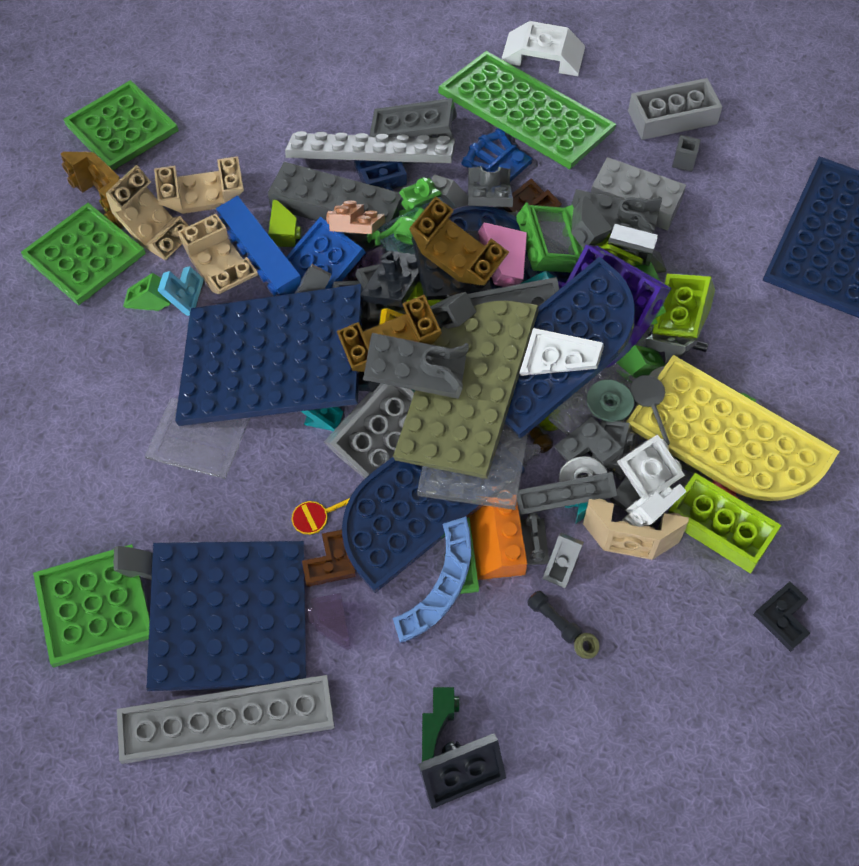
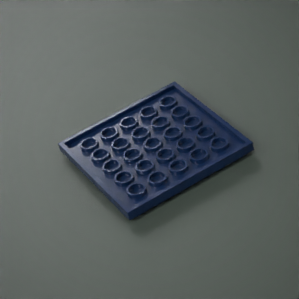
[146,541,306,691]

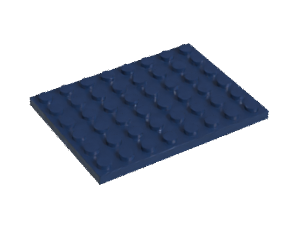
[762,156,859,318]
[175,284,364,426]

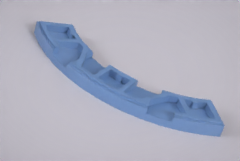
[393,517,471,643]

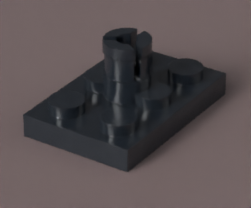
[360,251,420,307]
[418,733,506,809]

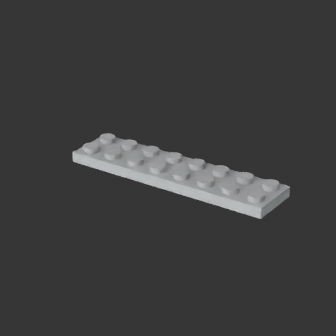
[285,131,455,163]
[117,675,335,764]

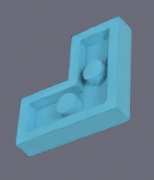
[158,266,204,316]

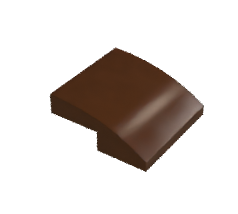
[503,178,562,224]

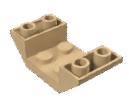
[154,156,244,214]
[106,165,188,260]
[178,214,258,294]
[583,499,689,560]

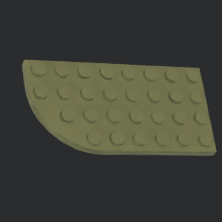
[393,301,539,479]

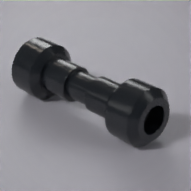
[527,591,582,644]

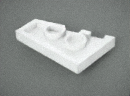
[520,328,604,376]

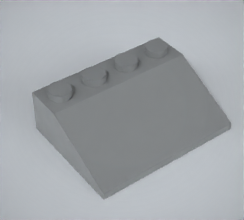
[324,383,414,479]

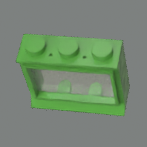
[516,203,583,273]

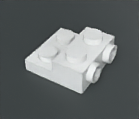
[617,435,685,497]
[622,484,686,527]

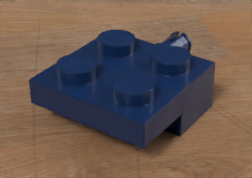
[354,160,407,191]

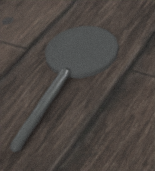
[630,375,670,445]

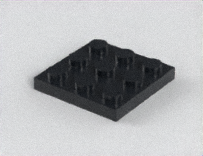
[412,230,492,300]

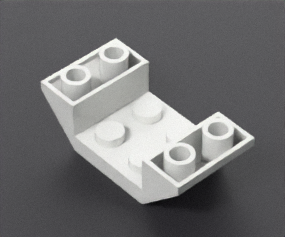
[502,21,585,76]

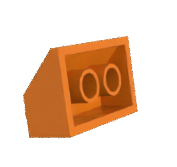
[469,496,527,580]

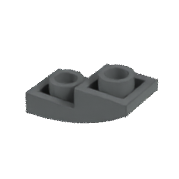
[295,264,332,293]
[113,546,153,580]

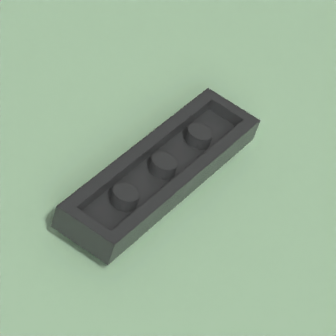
[515,472,617,515]

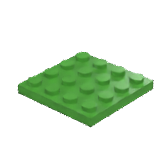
[63,80,179,170]
[21,203,146,306]
[33,544,150,668]

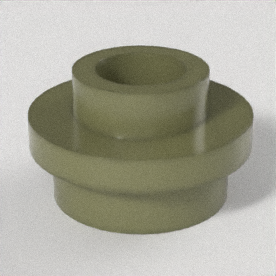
[574,633,599,659]

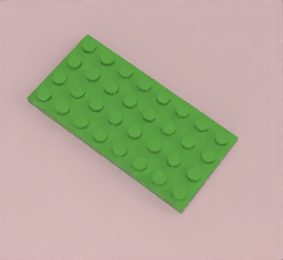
[438,51,616,170]

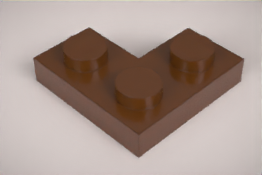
[302,530,356,587]

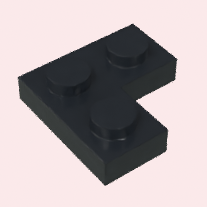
[753,581,810,652]

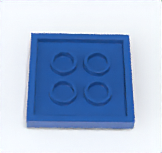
[286,217,366,289]

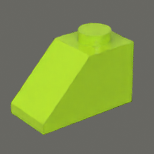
[268,200,301,247]

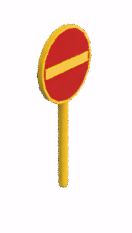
[291,498,350,535]

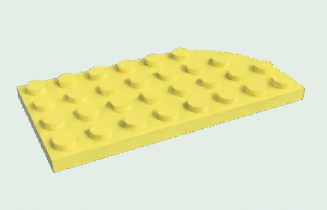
[626,355,840,501]

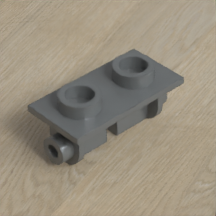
[520,513,549,565]

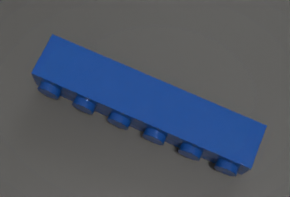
[216,196,301,296]

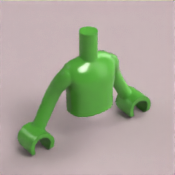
[367,208,424,246]

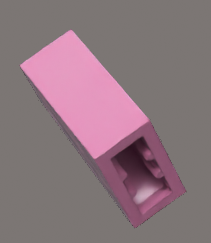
[478,222,527,287]

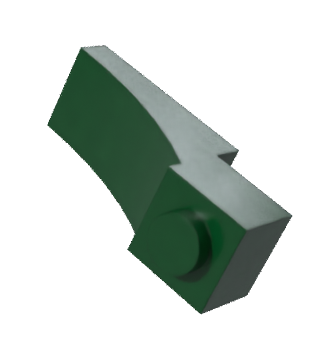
[422,687,459,762]

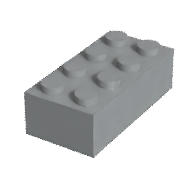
[628,78,722,140]
[591,157,686,231]

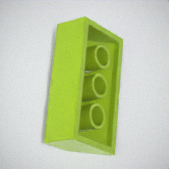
[668,473,782,574]

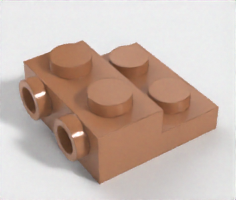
[326,201,385,234]

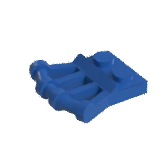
[461,128,532,182]

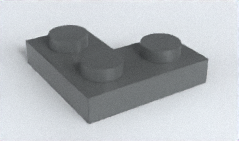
[555,417,623,467]

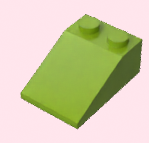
[652,273,715,338]

